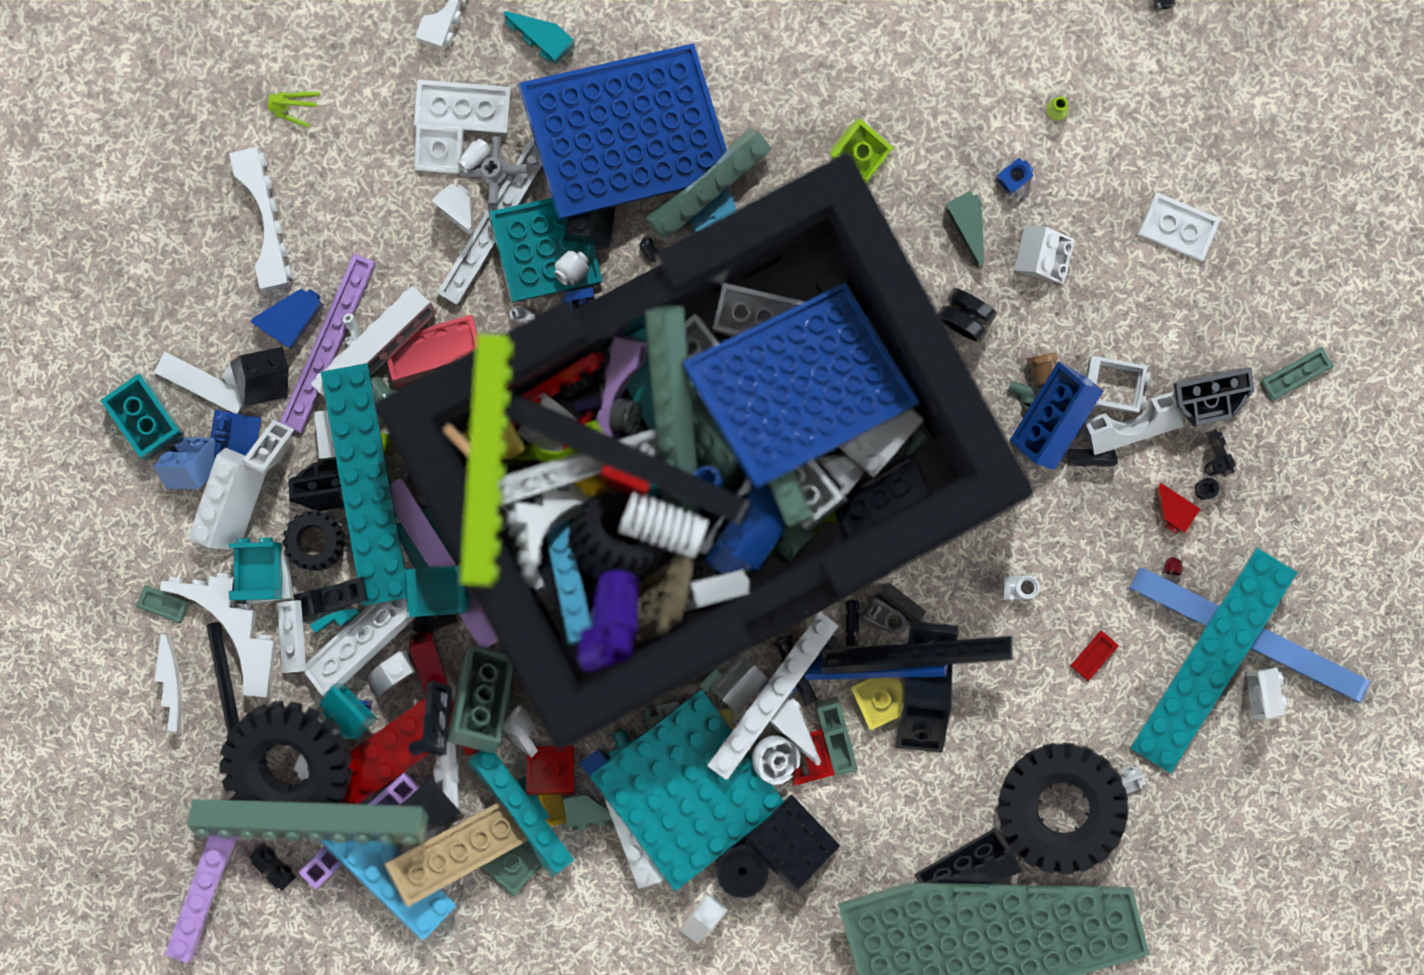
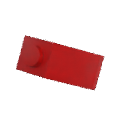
[1155,483,1200,534]

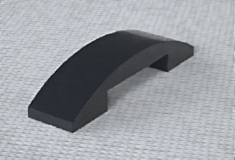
[293,577,368,617]

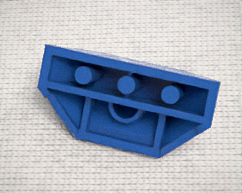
[705,485,785,575]

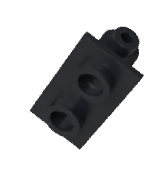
[249,843,296,891]

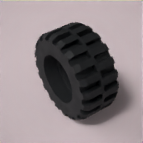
[568,493,664,581]

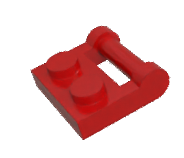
[792,729,835,786]

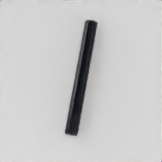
[207,622,239,734]

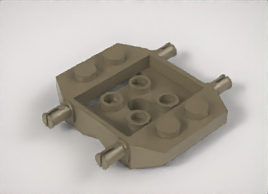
[632,547,693,654]

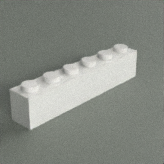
[311,286,437,398]

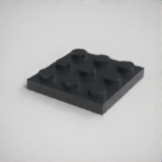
[745,794,840,893]

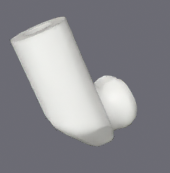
[510,306,535,323]
[343,314,361,347]

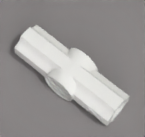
[434,742,460,809]

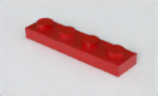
[521,352,605,404]

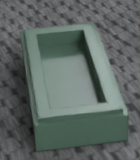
[136,585,189,624]

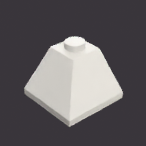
[432,183,475,236]

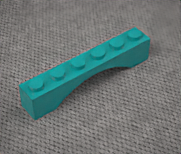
[468,751,575,879]

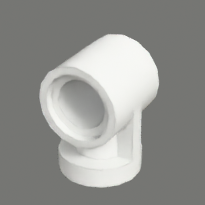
[1002,575,1040,600]

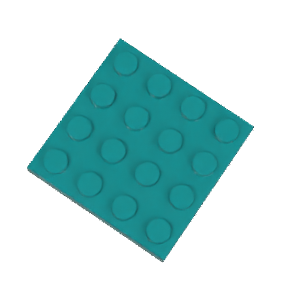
[488,198,603,303]

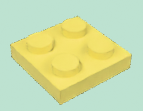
[850,678,902,730]

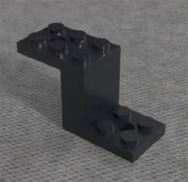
[895,621,959,753]

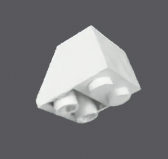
[1014,225,1075,285]

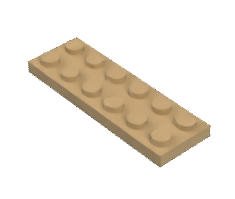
[384,802,527,907]

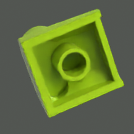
[829,118,894,183]

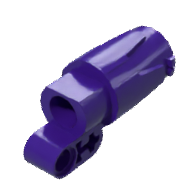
[579,570,638,671]

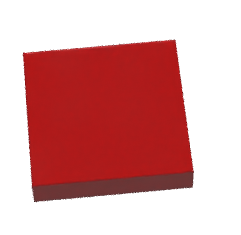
[526,746,574,795]

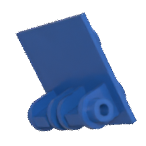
[210,410,261,458]

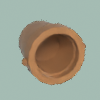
[1027,353,1058,385]

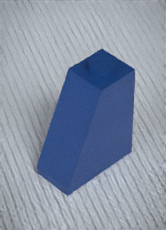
[250,288,324,350]

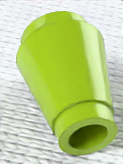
[1046,97,1069,120]

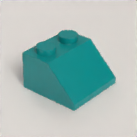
[319,684,378,739]

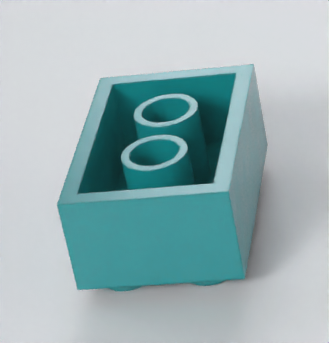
[100,373,184,460]

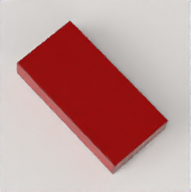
[1070,630,1119,681]

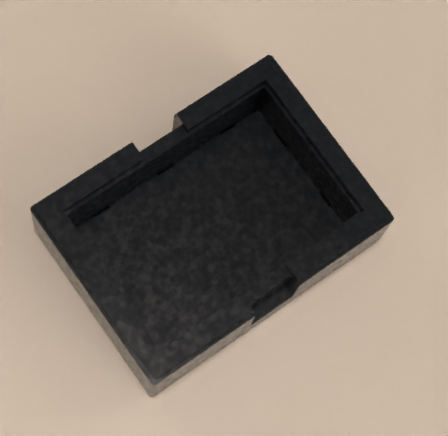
[375,153,1034,749]

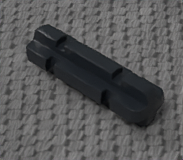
[846,600,859,646]

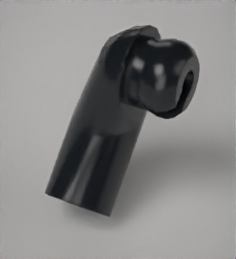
[639,237,658,263]

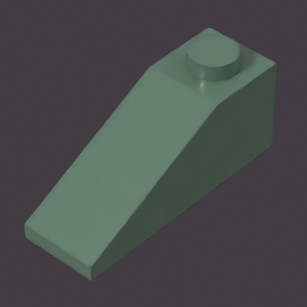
[944,190,984,268]

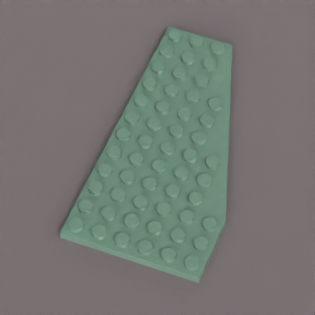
[837,883,1150,975]

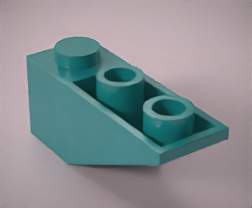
[503,11,575,64]

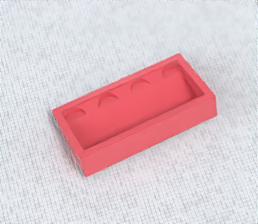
[387,314,478,389]

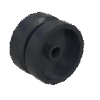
[938,288,997,343]
[716,844,769,899]

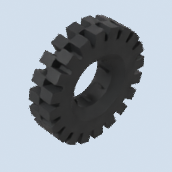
[219,701,353,804]
[997,742,1129,875]

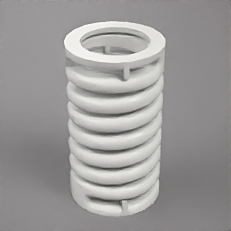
[619,491,708,559]

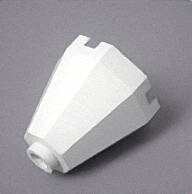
[815,453,866,498]

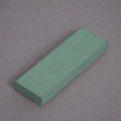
[1260,347,1334,401]

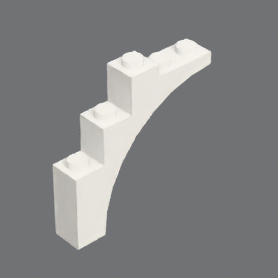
[506,482,624,577]
[160,573,277,697]

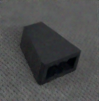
[399,778,465,831]

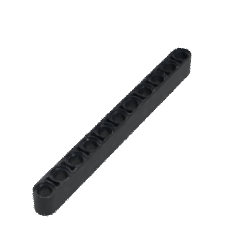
[504,392,753,525]

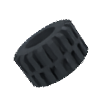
[282,511,345,571]

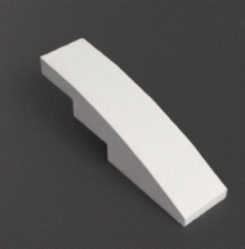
[155,634,182,732]

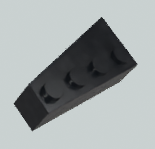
[914,827,1023,884]

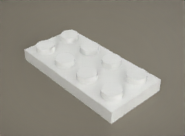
[414,80,511,135]

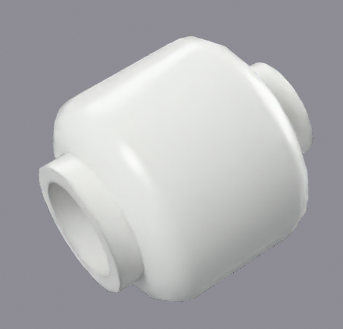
[554,251,589,286]

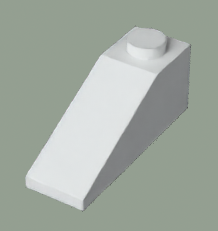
[242,419,294,473]
[768,697,821,766]

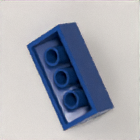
[1010,361,1104,470]

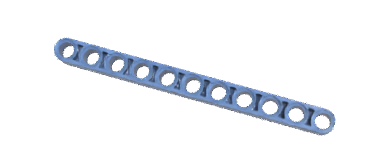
[1129,567,1371,703]

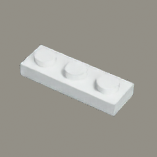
[277,600,306,673]

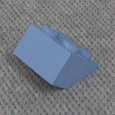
[153,437,215,490]

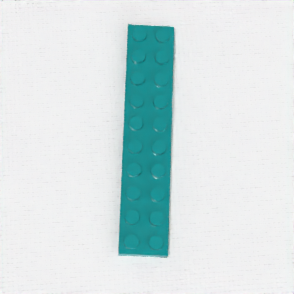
[321,363,406,606]
[1130,547,1298,773]

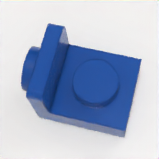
[561,287,595,307]

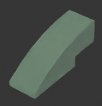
[815,696,858,776]

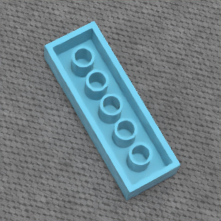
[320,840,457,941]

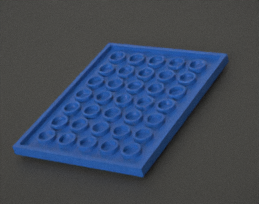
[518,43,727,220]
[682,283,919,489]

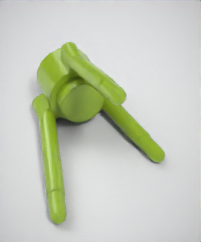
[268,91,321,128]

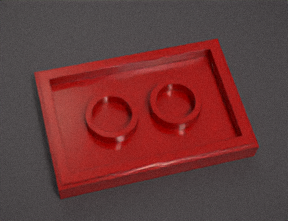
[601,465,650,501]

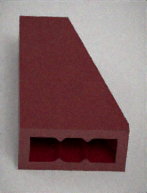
[409,631,454,717]

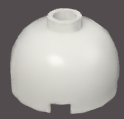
[752,735,801,785]

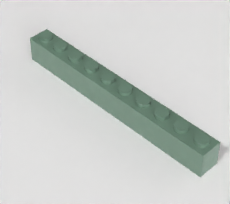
[646,305,701,548]
[187,799,428,846]

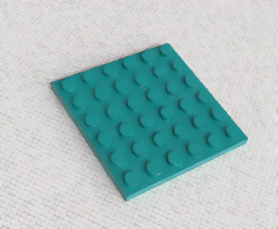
[589,689,784,891]

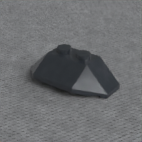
[1173,367,1254,426]
[288,459,345,511]

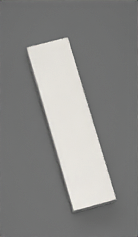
[154,352,242,414]

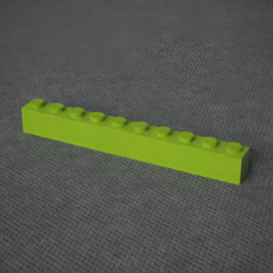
[461,334,513,586]

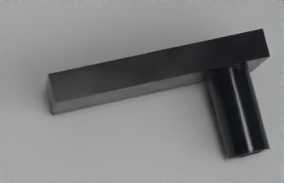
[408,680,452,757]

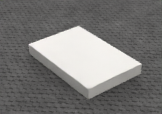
[1138,192,1221,262]

